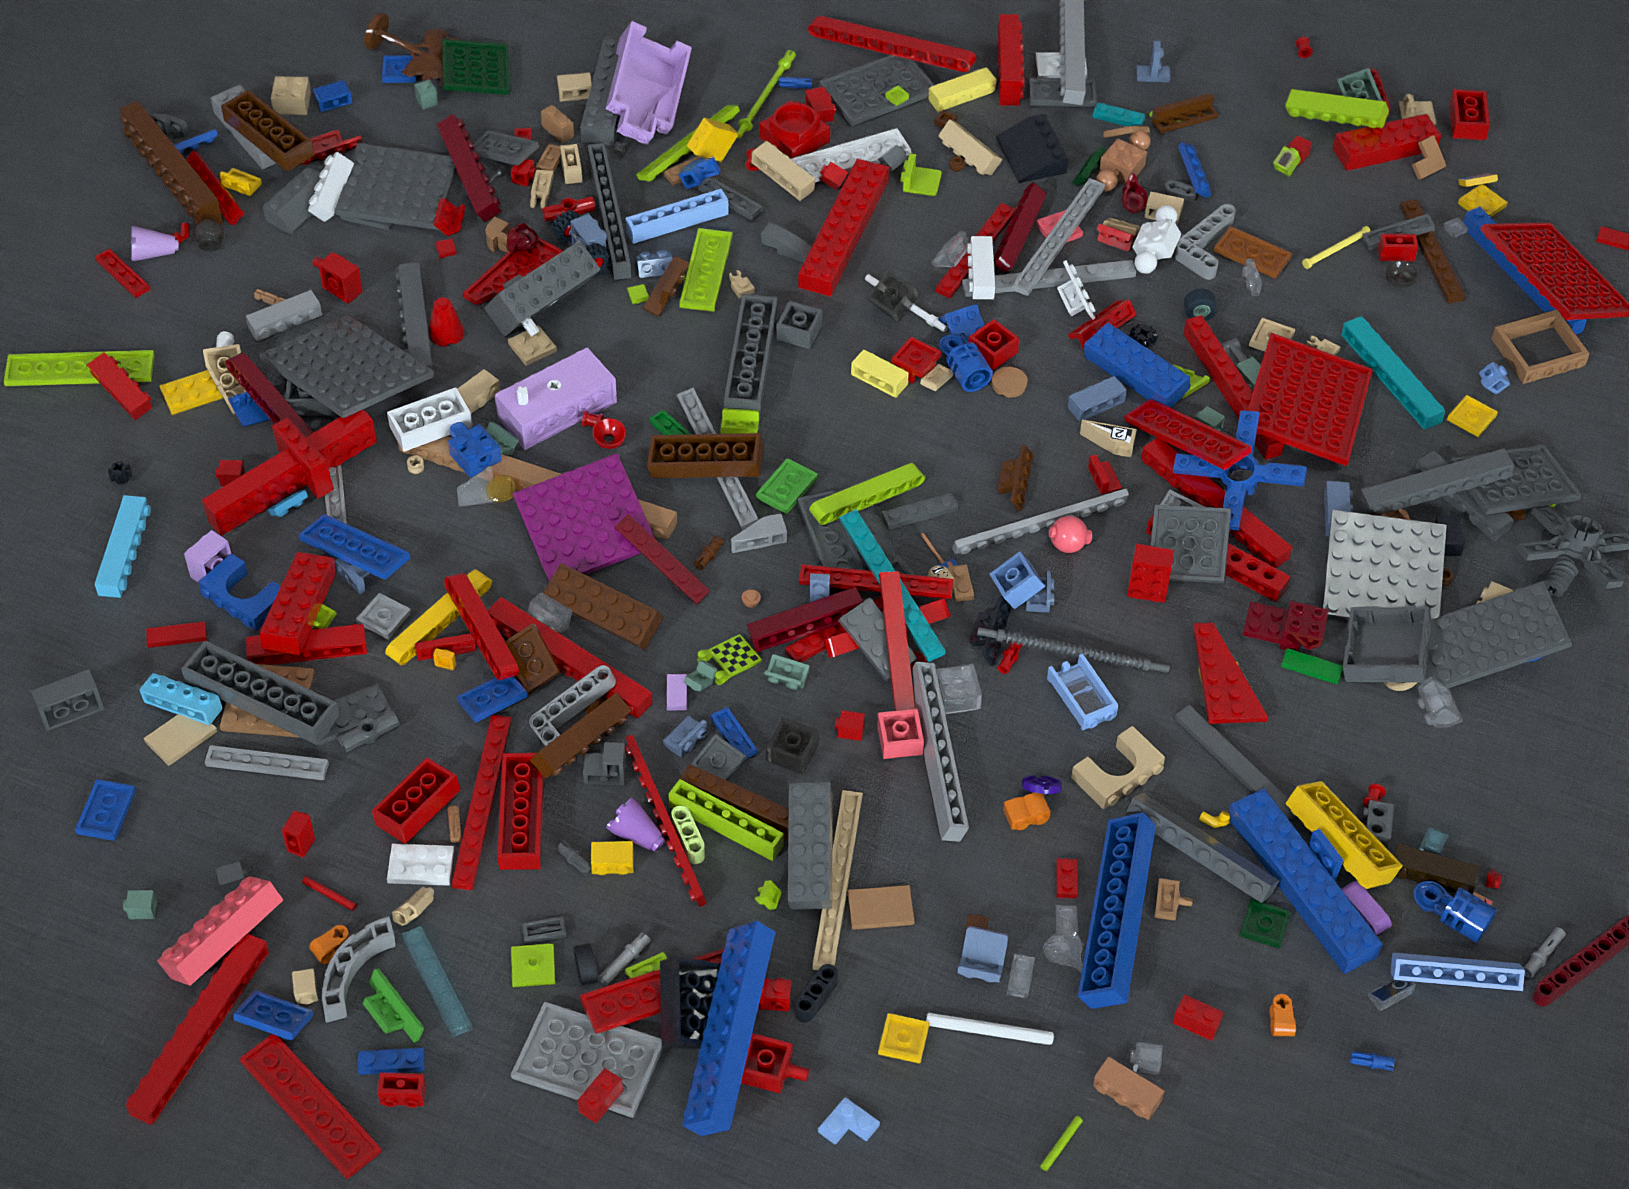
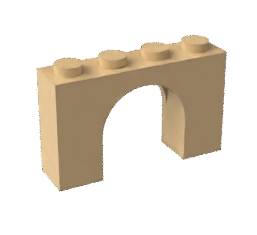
[1071,726,1165,810]

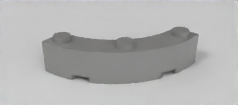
[322,917,395,1023]

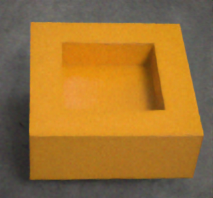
[433,648,456,670]

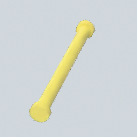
[1302,226,1371,269]

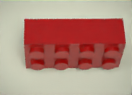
[371,757,460,844]

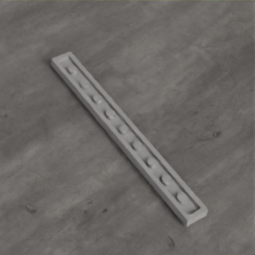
[1012,178,1105,296]
[962,260,1136,297]
[677,388,758,531]
[952,489,1129,555]

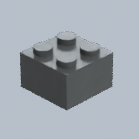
[776,301,823,349]

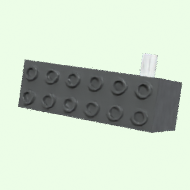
[484,241,601,337]

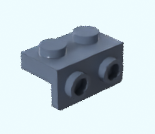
[636,250,672,278]
[1026,571,1054,613]

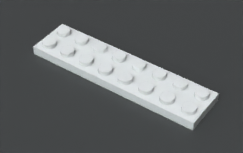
[790,128,911,182]

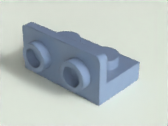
[663,715,707,758]

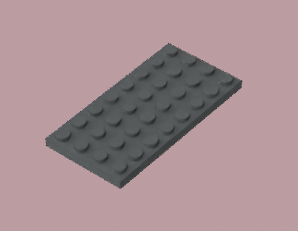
[1415,581,1572,698]

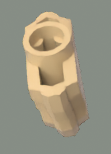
[392,887,434,926]

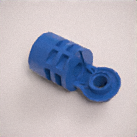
[939,334,993,392]
[1414,881,1497,943]

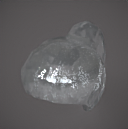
[1043,933,1083,974]

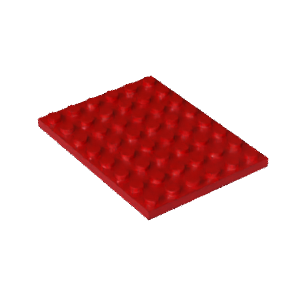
[1480,223,1629,320]
[1247,332,1373,466]

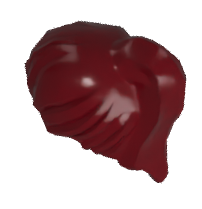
[1121,173,1148,214]
[507,223,539,253]

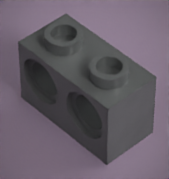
[1362,800,1394,848]

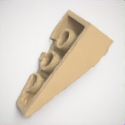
[203,344,246,414]

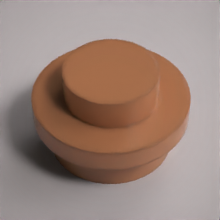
[741,589,761,608]

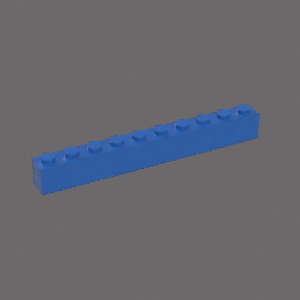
[1462,207,1587,335]

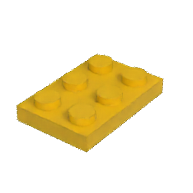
[160,370,223,415]

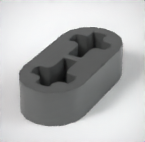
[1164,180,1196,202]

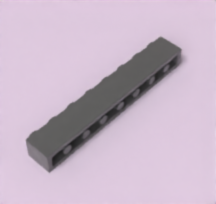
[396,262,433,370]
[1361,448,1514,516]
[1125,793,1279,903]

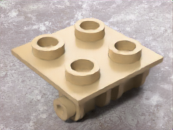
[1399,94,1436,125]

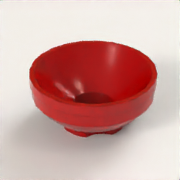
[592,418,626,449]

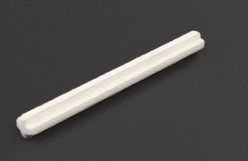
[926,1013,1054,1045]

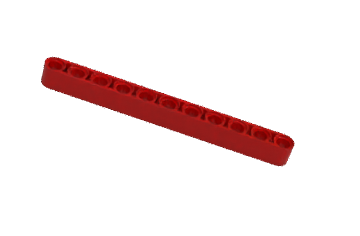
[808,16,976,72]

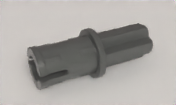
[556,841,591,874]

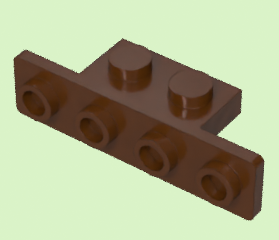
[643,256,689,316]
[997,444,1033,511]

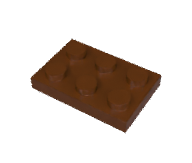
[505,623,561,694]

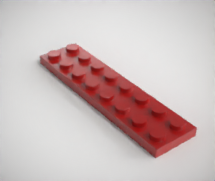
[1124,399,1252,470]
[580,948,725,1034]
[239,1034,382,1180]

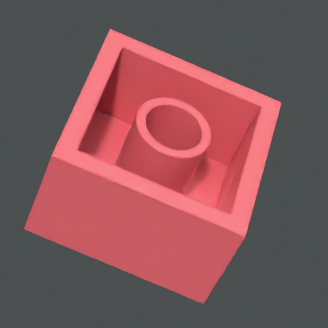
[877,709,924,759]

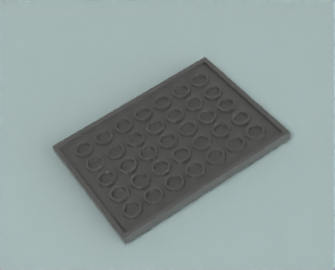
[259,315,434,418]

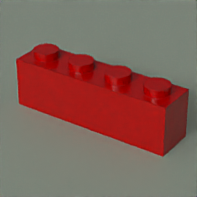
[87,352,152,420]

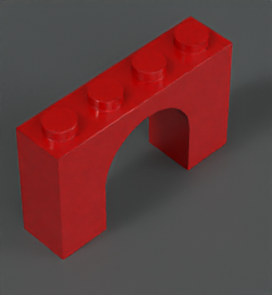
[271,417,334,499]

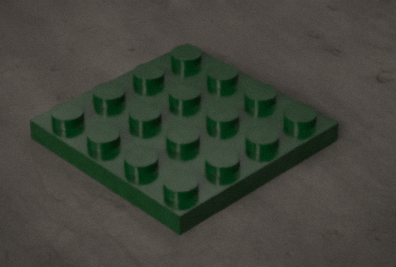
[442,39,510,95]

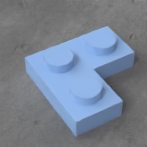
[818,1097,880,1145]

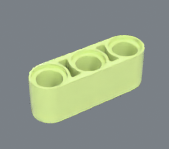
[671,806,705,864]

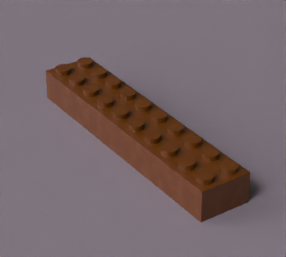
[119,101,223,232]

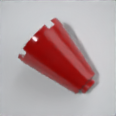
[428,297,464,347]

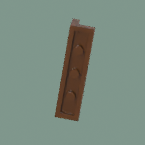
[1151,93,1219,134]

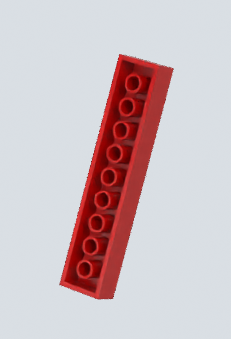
[798,158,889,297]
[202,409,377,536]

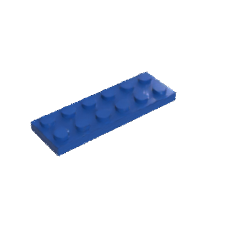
[298,514,411,580]

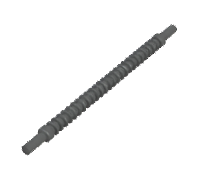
[977,627,1170,673]

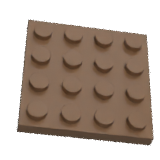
[220,664,315,738]

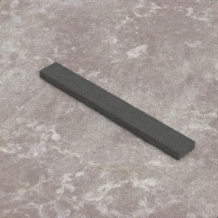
[1174,705,1296,821]

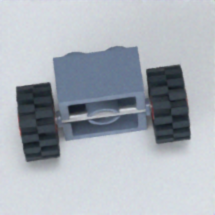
[551,210,611,276]

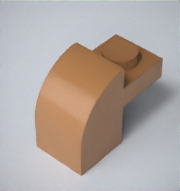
[485,217,510,253]

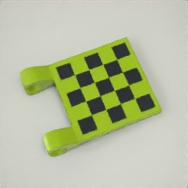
[697,634,762,685]

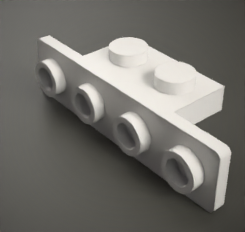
[1057,260,1096,320]

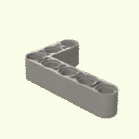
[1174,204,1236,280]
[529,665,616,746]

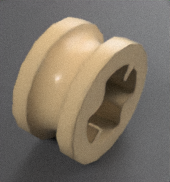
[407,455,424,474]

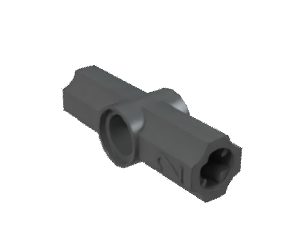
[338,710,400,752]

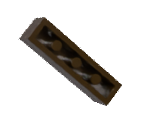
[1394,844,1479,894]

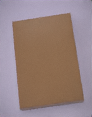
[847,885,914,930]

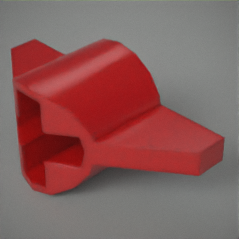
[1485,868,1502,889]

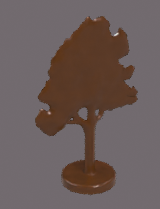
[364,12,459,86]

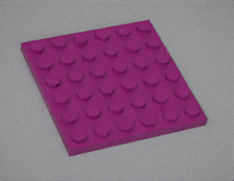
[512,453,655,582]

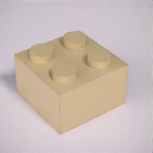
[271,76,311,115]

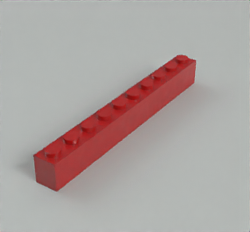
[1183,315,1284,460]
[1141,438,1292,568]
[487,597,653,719]
[126,933,269,1125]

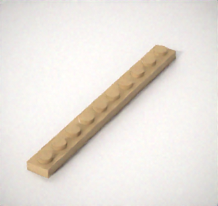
[813,790,863,970]

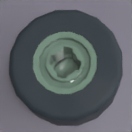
[1184,288,1217,321]

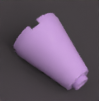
[131,226,178,261]

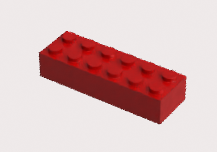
[997,14,1024,106]
[1332,114,1442,171]
[260,552,336,655]
[497,753,544,870]

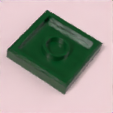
[1239,899,1291,949]

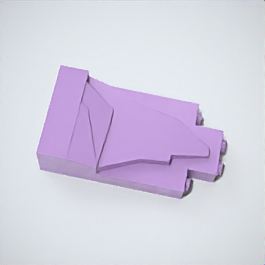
[605,21,692,144]

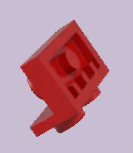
[433,198,466,237]
[1097,223,1135,251]

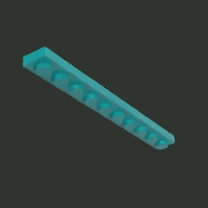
[840,509,946,662]

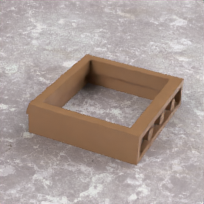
[1491,310,1589,384]

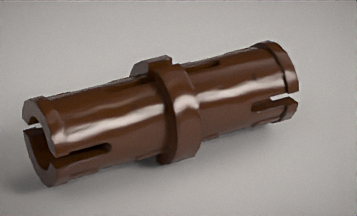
[694,536,724,570]

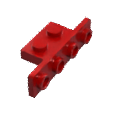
[299,130,362,165]

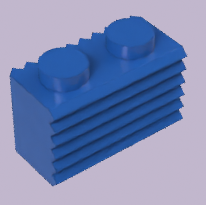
[313,80,353,112]

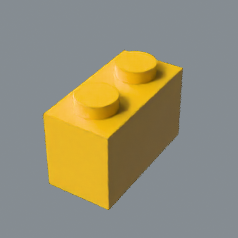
[591,841,633,875]

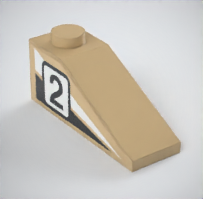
[1080,419,1136,457]

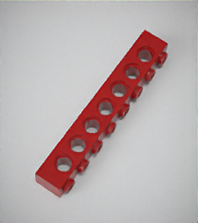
[1146,514,1291,603]

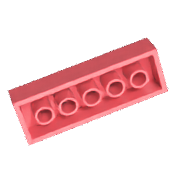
[157,876,283,985]

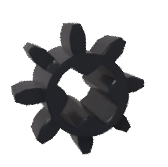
[108,461,132,485]

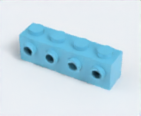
[139,673,223,725]

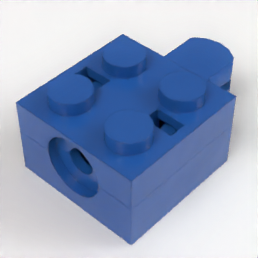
[448,422,502,478]

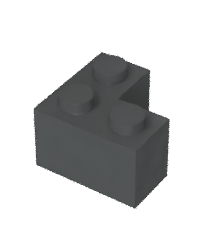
[583,742,626,786]

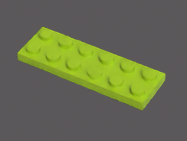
[680,228,733,312]

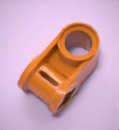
[309,925,350,964]
[1269,994,1296,1036]

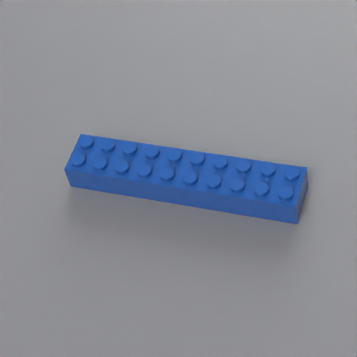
[1228,788,1383,974]
[1078,812,1156,1009]
[682,921,775,1136]

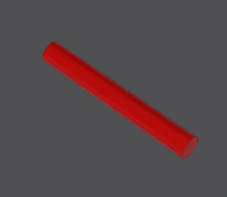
[302,876,357,911]

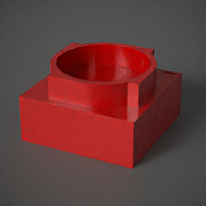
[759,100,830,159]

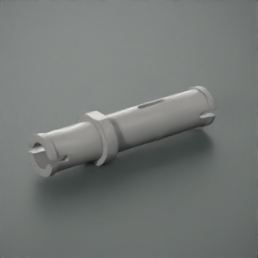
[1523,927,1566,978]
[598,932,651,986]

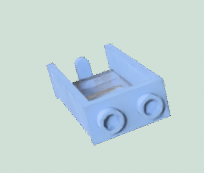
[1047,653,1118,731]

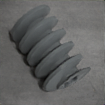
[1543,556,1578,596]

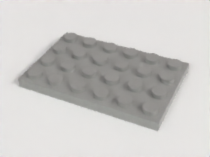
[511,1002,663,1118]

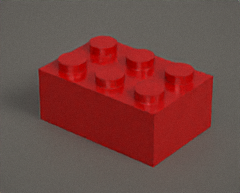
[1449,89,1490,140]
[1127,544,1174,603]

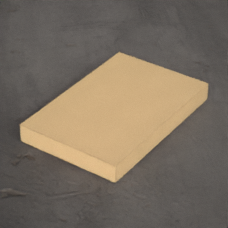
[144,714,217,766]

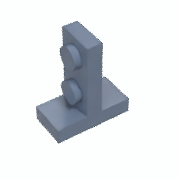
[1136,41,1170,82]
[335,558,370,595]
[810,574,830,602]

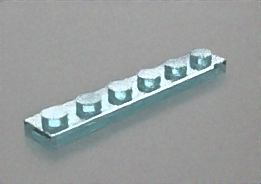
[402,926,472,1037]

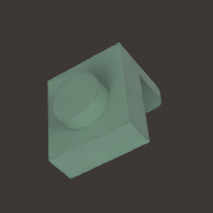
[684,660,717,692]

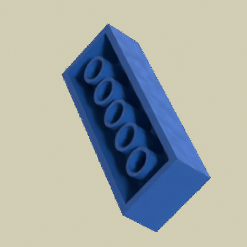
[1084,323,1190,408]

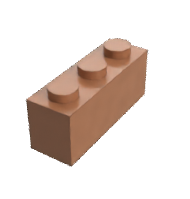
[1093,1057,1164,1120]

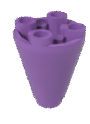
[606,797,665,852]

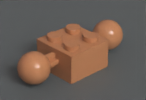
[1096,130,1151,191]

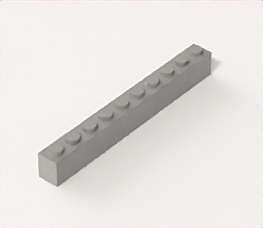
[1059,0,1085,105]
[911,662,969,842]

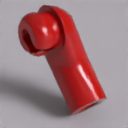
[171,223,189,243]

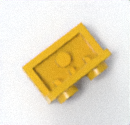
[220,168,262,196]

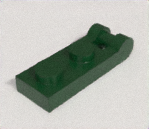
[1072,147,1107,186]

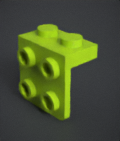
[901,153,942,196]

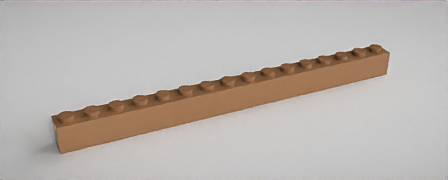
[398,436,677,540]

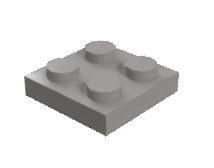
[356,593,411,640]

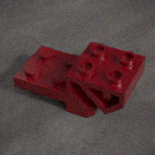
[1242,601,1329,651]

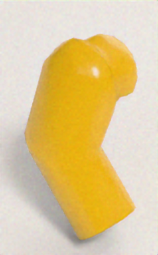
[1199,811,1231,828]

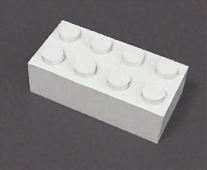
[387,387,472,452]

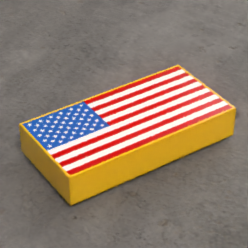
[1459,173,1498,187]

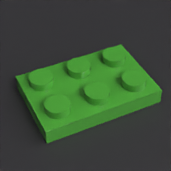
[756,458,818,514]

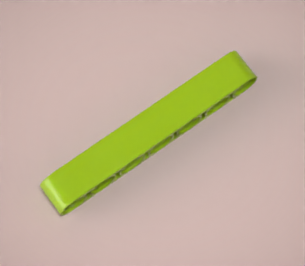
[809,463,925,525]

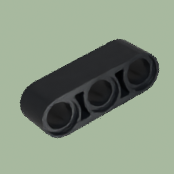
[795,964,838,1023]

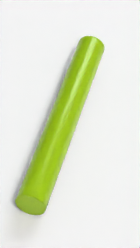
[1040,1116,1083,1171]

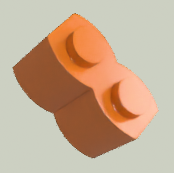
[1003,793,1050,830]

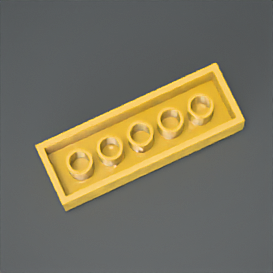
[1285,781,1403,889]

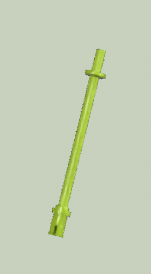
[737,50,796,138]

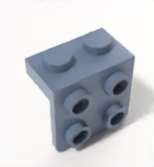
[957,926,1008,983]

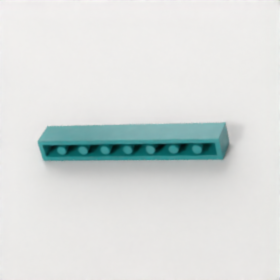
[1341,316,1445,430]

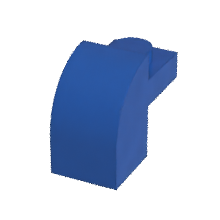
[678,156,721,189]

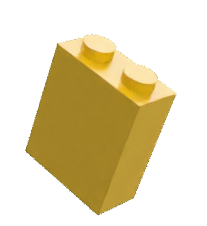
[686,118,739,162]

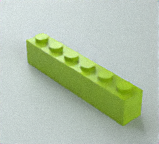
[1285,89,1389,128]
[669,779,784,861]

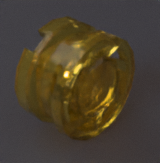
[486,475,516,503]

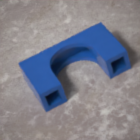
[198,553,281,631]

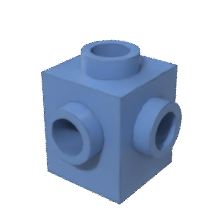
[1479,362,1511,394]

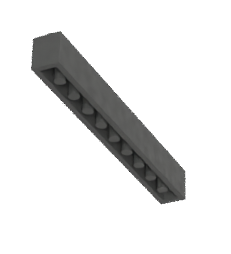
[588,143,631,280]

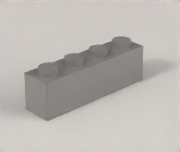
[246,290,322,341]

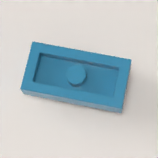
[268,490,308,517]

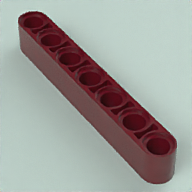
[993,182,1046,274]
[225,352,314,437]
[1532,915,1629,1007]

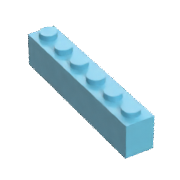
[95,495,151,598]

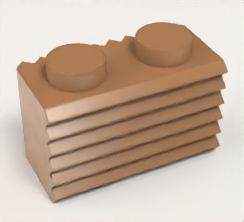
[541,105,575,143]

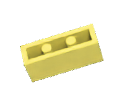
[851,350,909,398]

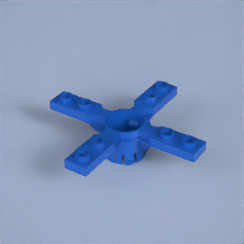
[1173,410,1307,531]

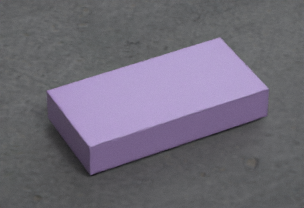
[667,674,687,711]

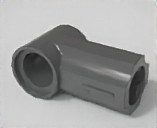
[1221,338,1247,365]

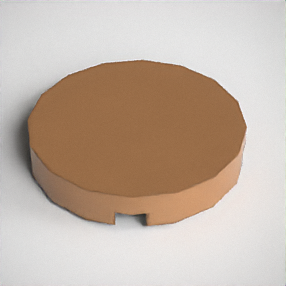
[991,367,1028,398]

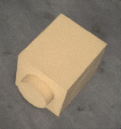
[292,969,318,1005]

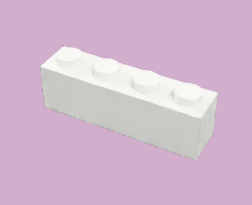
[308,152,354,222]
[967,236,995,299]

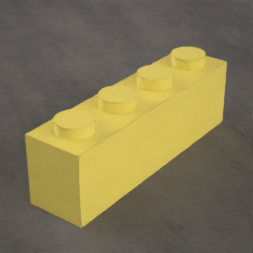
[928,67,996,112]

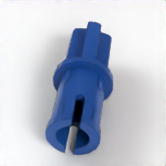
[779,76,812,89]
[1350,1051,1395,1071]

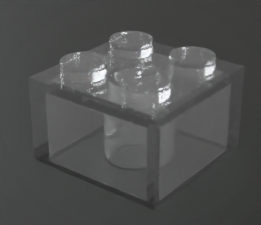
[936,664,982,714]

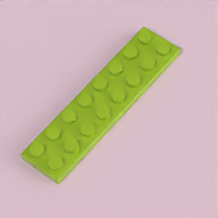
[4,350,155,386]

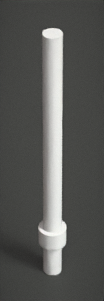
[865,274,948,332]

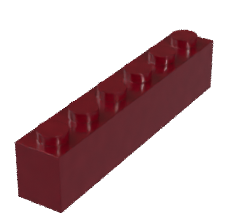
[747,587,863,652]

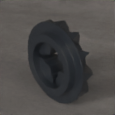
[1129,324,1158,347]

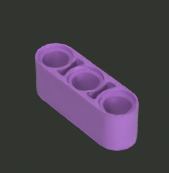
[1341,881,1392,936]

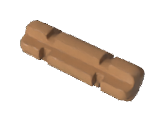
[254,289,286,305]
[448,805,461,843]

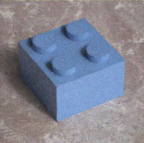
[990,551,1045,609]

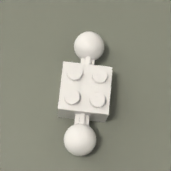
[1132,205,1181,274]

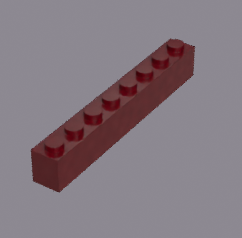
[437,114,502,222]

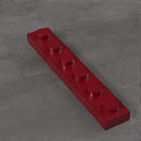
[615,514,710,605]

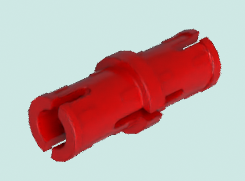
[997,642,1022,674]

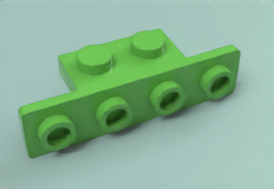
[363,968,424,1043]

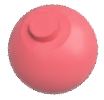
[1049,516,1092,553]

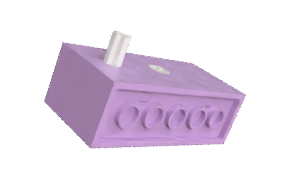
[495,347,617,450]

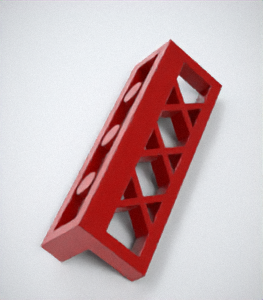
[1068,299,1137,350]

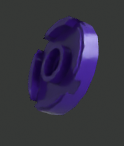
[1022,775,1062,794]

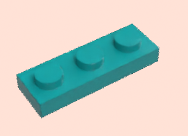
[1092,102,1145,127]

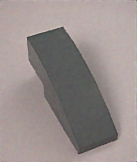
[762,222,812,263]

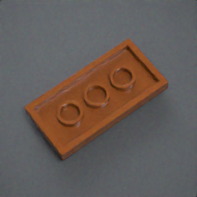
[1214,226,1292,279]

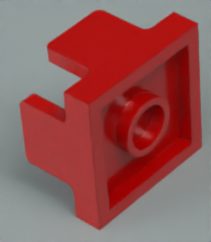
[891,337,941,384]

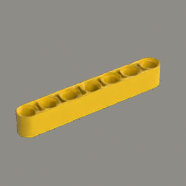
[385,569,492,665]

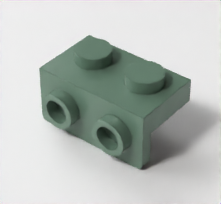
[486,422,519,456]
[764,654,810,690]

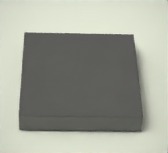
[691,733,747,781]

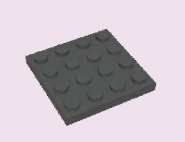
[1151,505,1231,584]

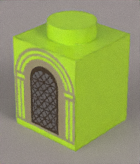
[1273,146,1300,177]

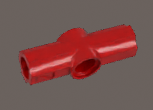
[542,197,596,222]

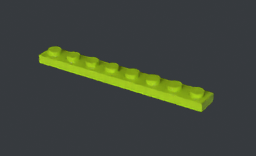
[636,105,740,182]

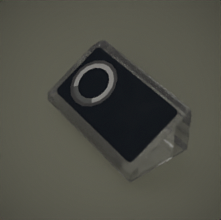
[1367,979,1416,1011]

